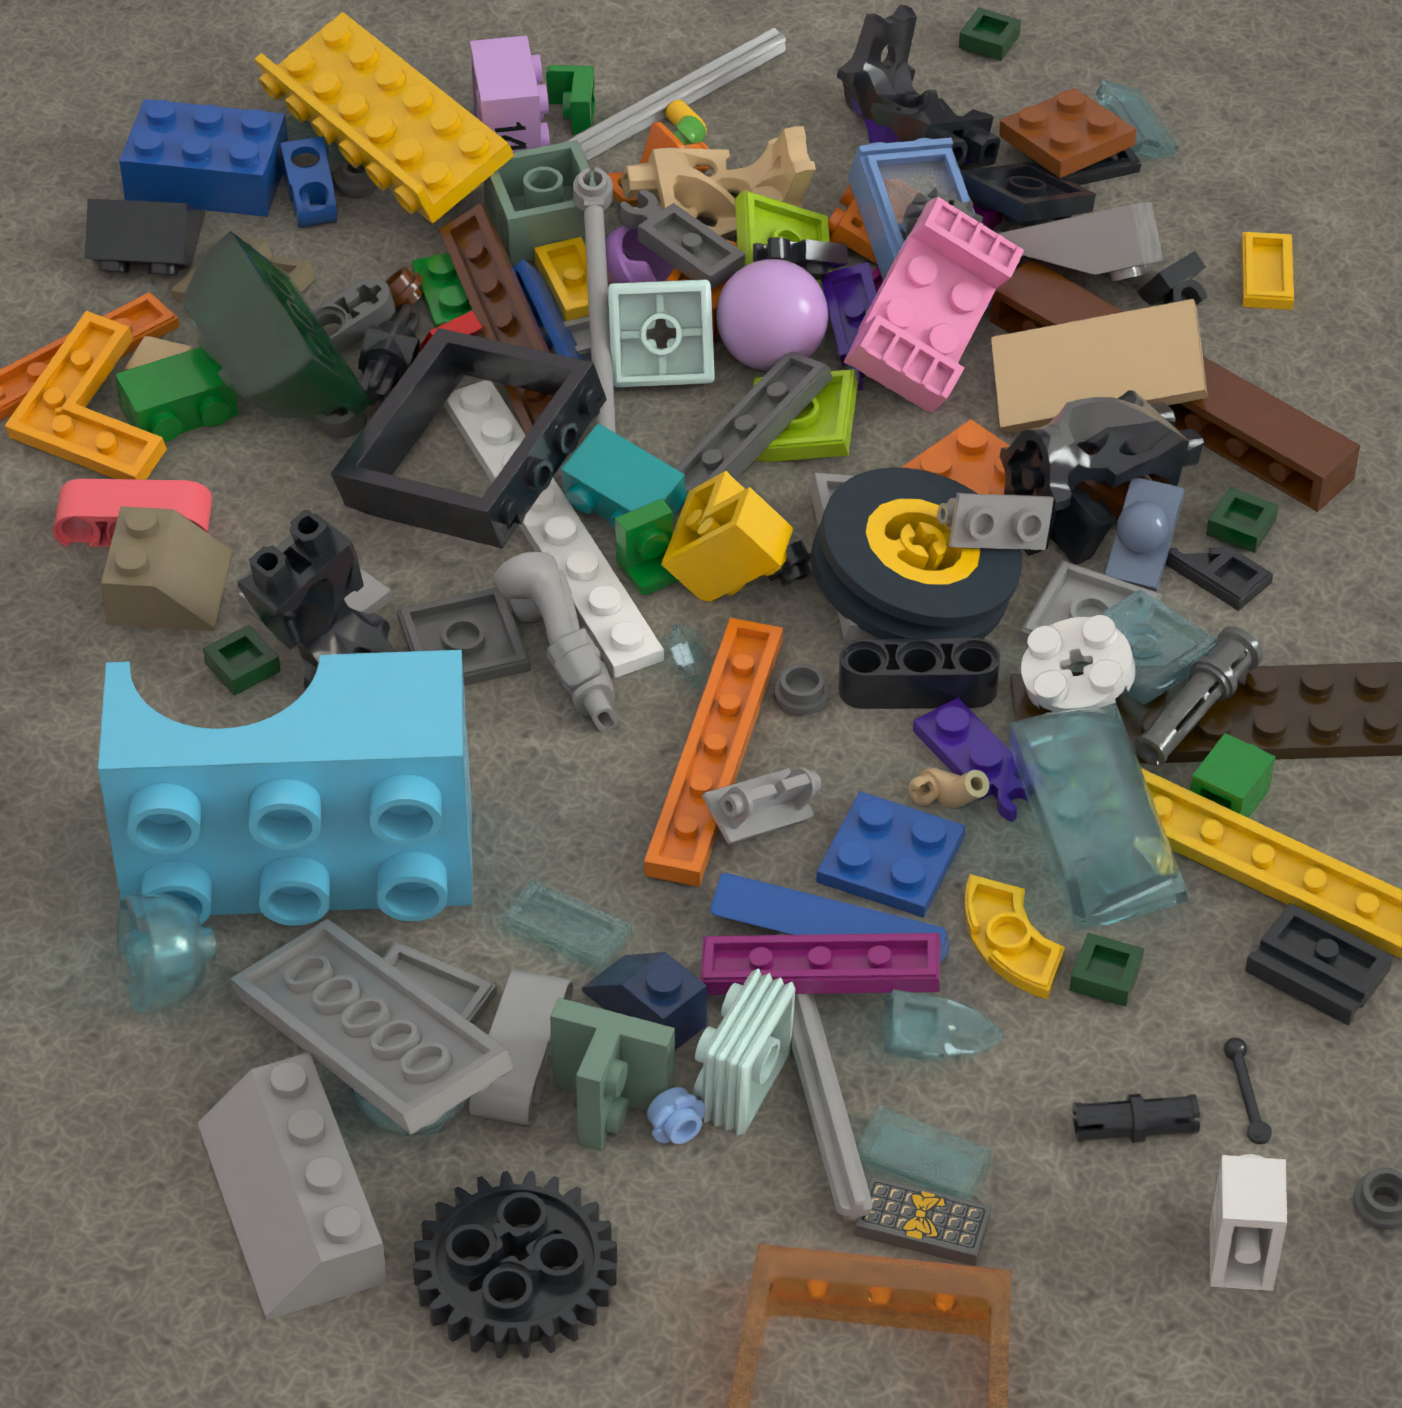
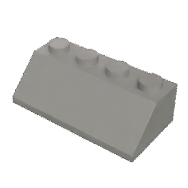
[197,1052,387,1320]

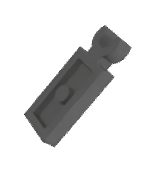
[619,189,746,290]

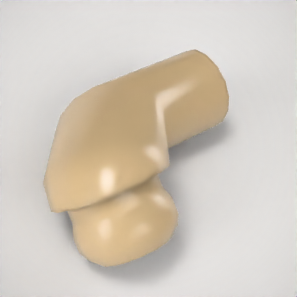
[908,768,989,808]

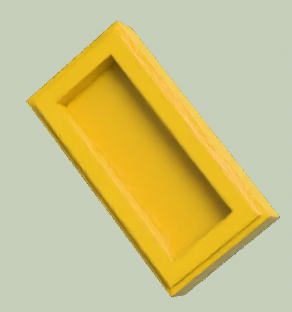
[1241,232,1294,310]

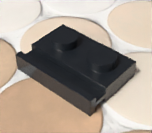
[1245,903,1393,1026]

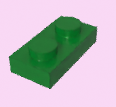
[411,253,473,328]

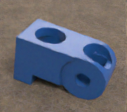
[280,136,337,228]

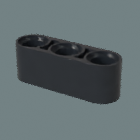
[838,638,1000,709]

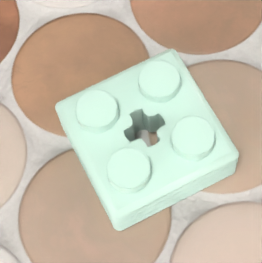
[608,280,715,387]
[693,968,795,1135]

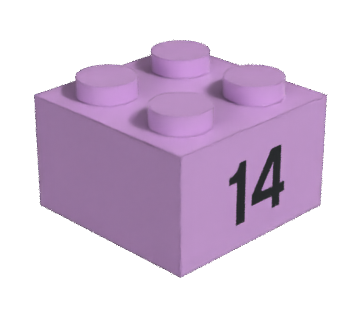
[470,35,550,152]

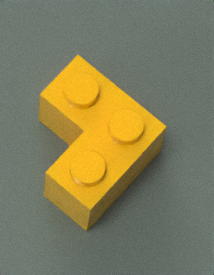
[661,471,794,602]

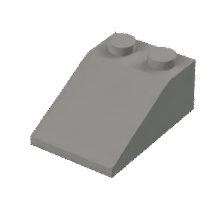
[998,202,1163,281]

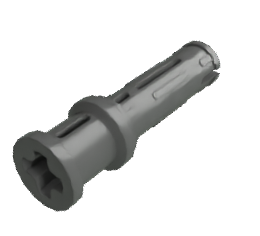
[1134,627,1263,766]

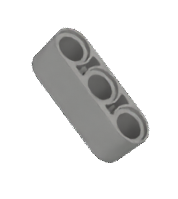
[469,969,574,1127]

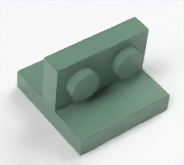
[550,997,675,1151]

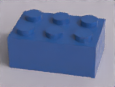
[119,99,288,217]

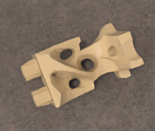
[621,126,816,239]

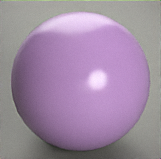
[716,259,828,371]

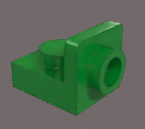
[546,65,596,136]
[615,499,679,595]

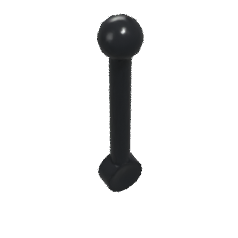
[1224,1037,1272,1144]

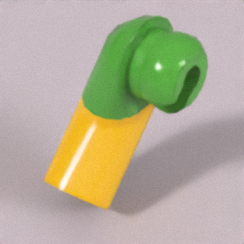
[665,99,707,145]

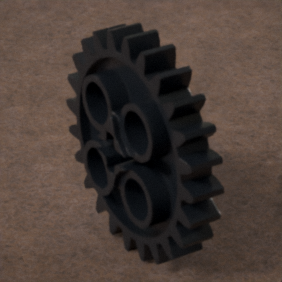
[413,1171,617,1359]

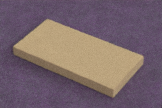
[991,299,1208,433]

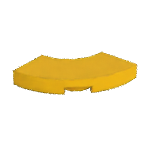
[964,874,1065,1000]

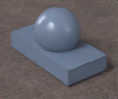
[1104,477,1185,592]

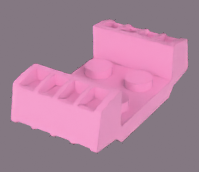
[844,197,1024,413]

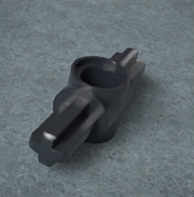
[357,304,420,406]

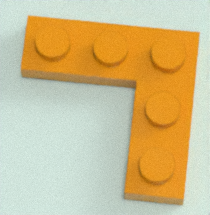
[5,311,167,480]

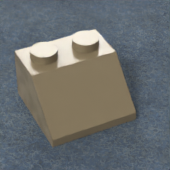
[101,506,232,631]

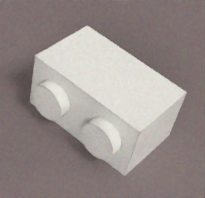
[1210,1154,1287,1291]

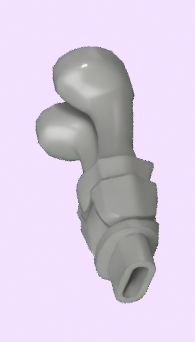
[493,551,619,731]

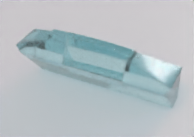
[669,623,711,688]

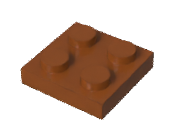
[999,88,1136,178]

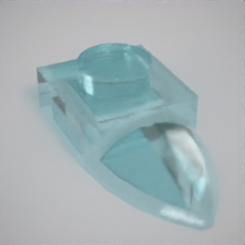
[884,989,1003,1060]

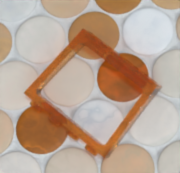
[728,1244,1012,1408]

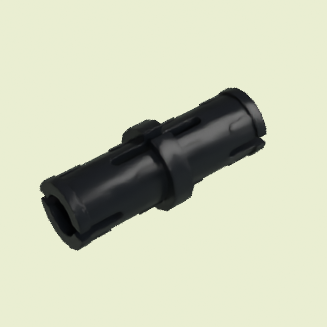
[1072,1093,1200,1143]

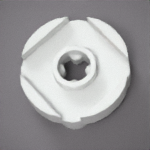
[1021,615,1135,721]

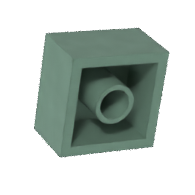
[484,140,605,265]

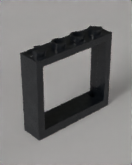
[331,328,607,549]

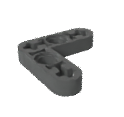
[262,278,395,438]

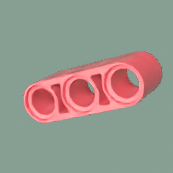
[53,479,213,547]

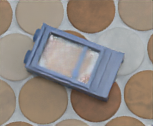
[848,138,992,308]

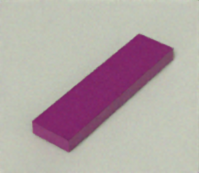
[700,933,941,995]

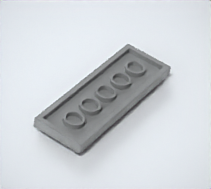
[230,919,514,1134]

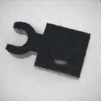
[753,237,848,280]

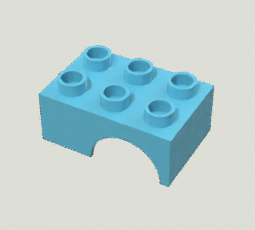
[98,650,473,930]

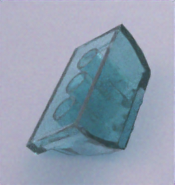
[1008,703,1188,931]

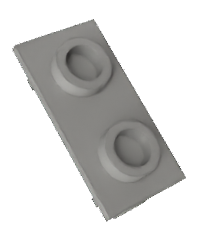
[937,493,1054,550]
[702,767,821,845]

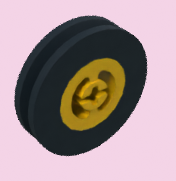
[811,467,1022,639]

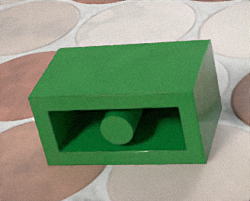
[115,343,238,442]

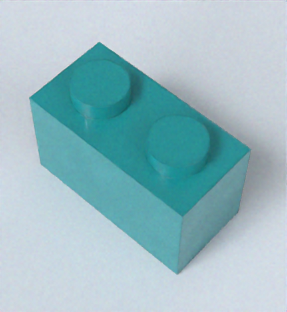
[561,423,687,530]

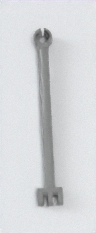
[573,167,616,433]

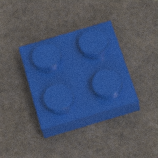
[816,791,966,918]

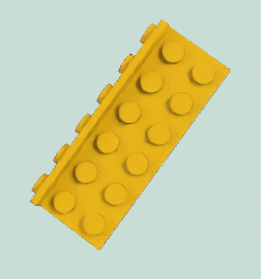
[254,12,514,224]

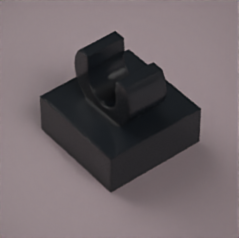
[1137,251,1207,305]
[1050,487,1117,565]

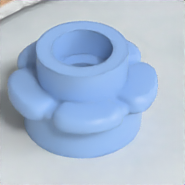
[647,1087,706,1144]

